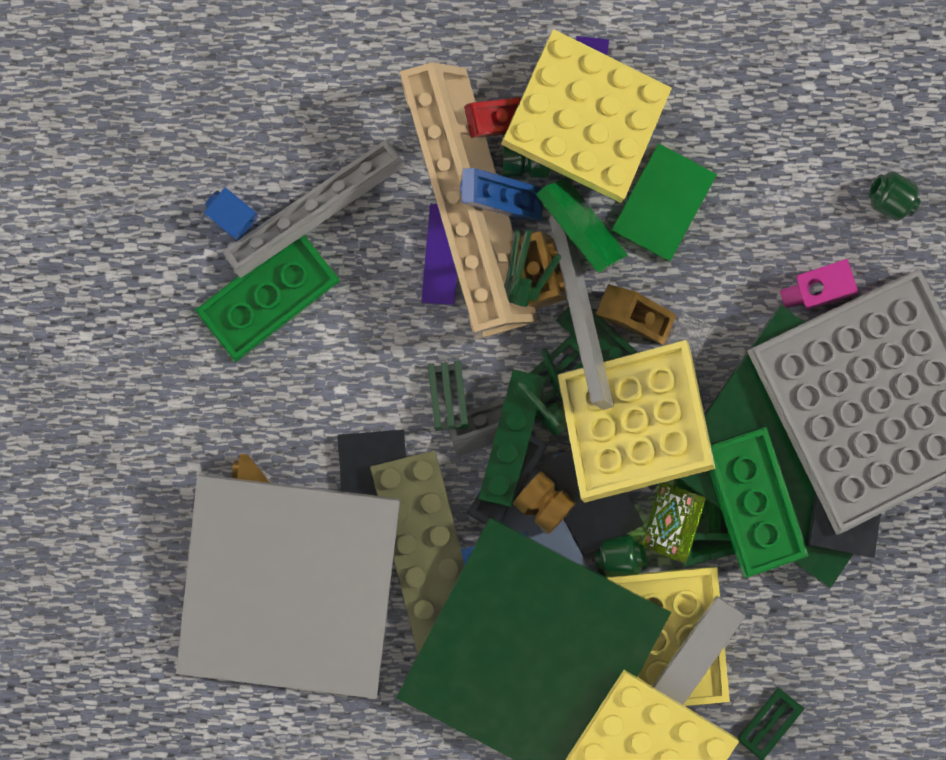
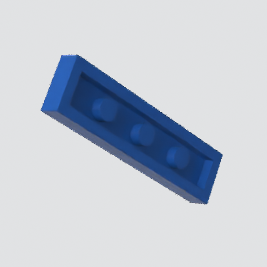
[460,168,543,221]

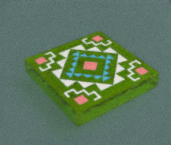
[643,482,706,563]

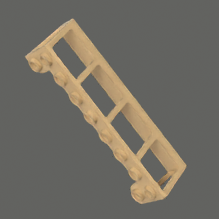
[400,62,539,340]

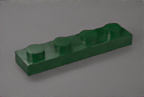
[478,369,546,508]

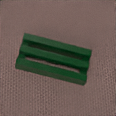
[530,335,583,405]
[428,361,468,431]
[737,687,805,760]

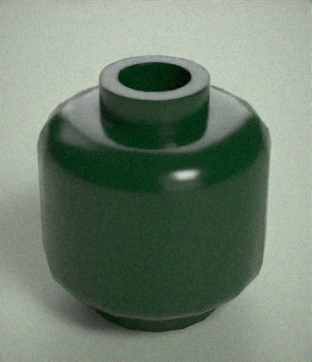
[868,171,921,221]
[595,534,647,577]

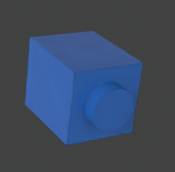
[204,187,258,241]

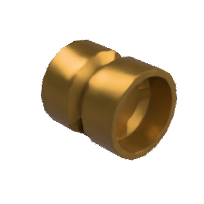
[513,471,577,535]

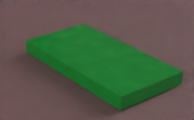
[195,235,341,363]
[709,427,809,578]

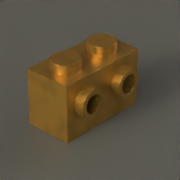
[509,231,567,309]

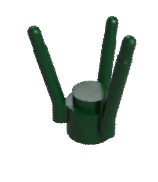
[504,229,561,307]
[518,348,568,436]

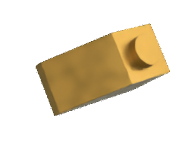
[595,284,677,345]

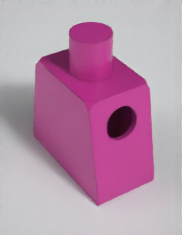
[780,259,859,310]

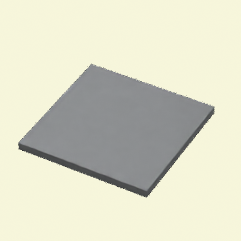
[747,268,946,535]
[176,474,400,699]

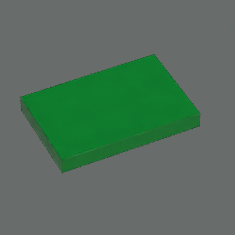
[611,143,717,263]
[537,178,628,273]

